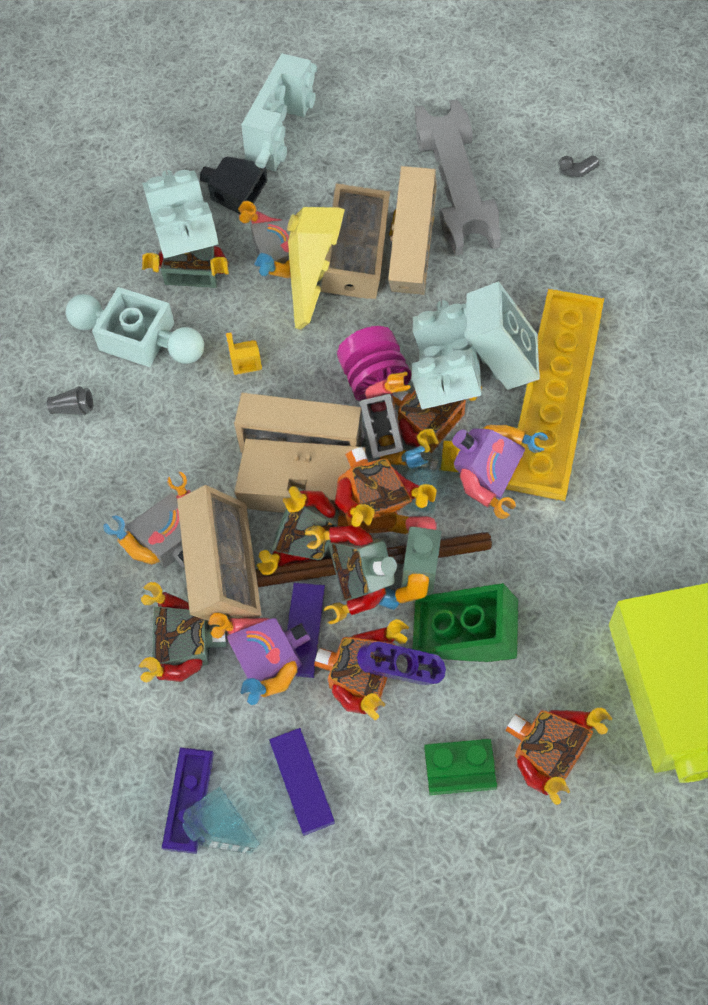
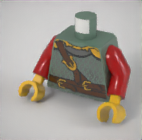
[142,245,229,288]
[256,486,339,575]
[305,525,397,624]
[139,582,228,683]

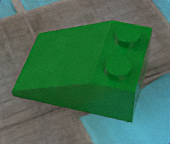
[412,583,518,662]

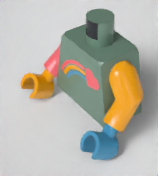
[379,513,442,610]

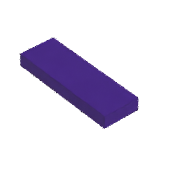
[287,583,325,678]
[269,728,335,836]
[162,747,214,854]

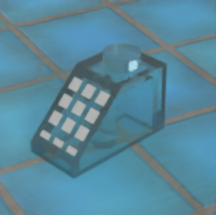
[404,456,442,513]
[182,787,260,854]

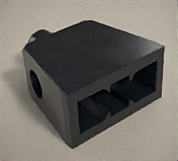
[200,157,268,214]

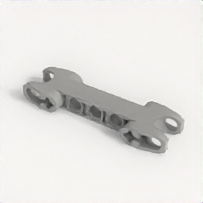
[415,99,501,255]

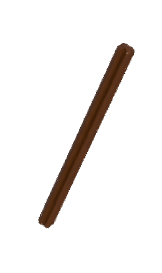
[246,532,492,588]

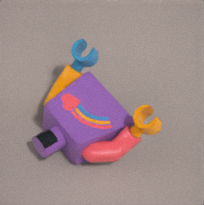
[452,425,548,519]
[208,613,311,705]

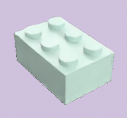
[464,282,540,390]

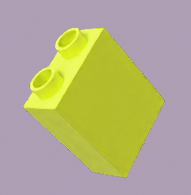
[609,583,708,783]

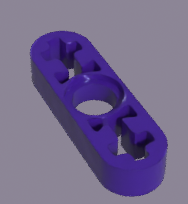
[357,641,446,685]

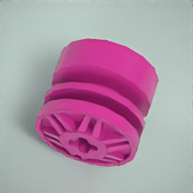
[337,326,412,402]

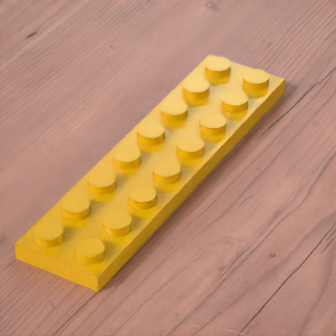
[506,289,604,501]

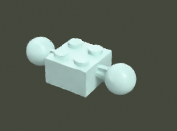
[66,287,204,367]

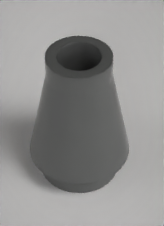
[47,386,94,415]

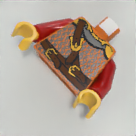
[392,386,482,453]
[335,447,437,527]
[314,619,409,720]
[505,708,613,805]

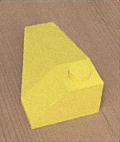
[287,207,345,329]

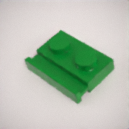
[424,739,497,795]

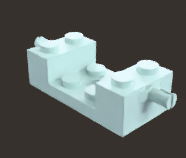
[241,53,317,172]
[142,170,219,258]
[412,300,481,409]

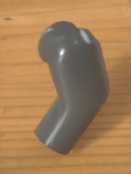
[559,155,599,177]

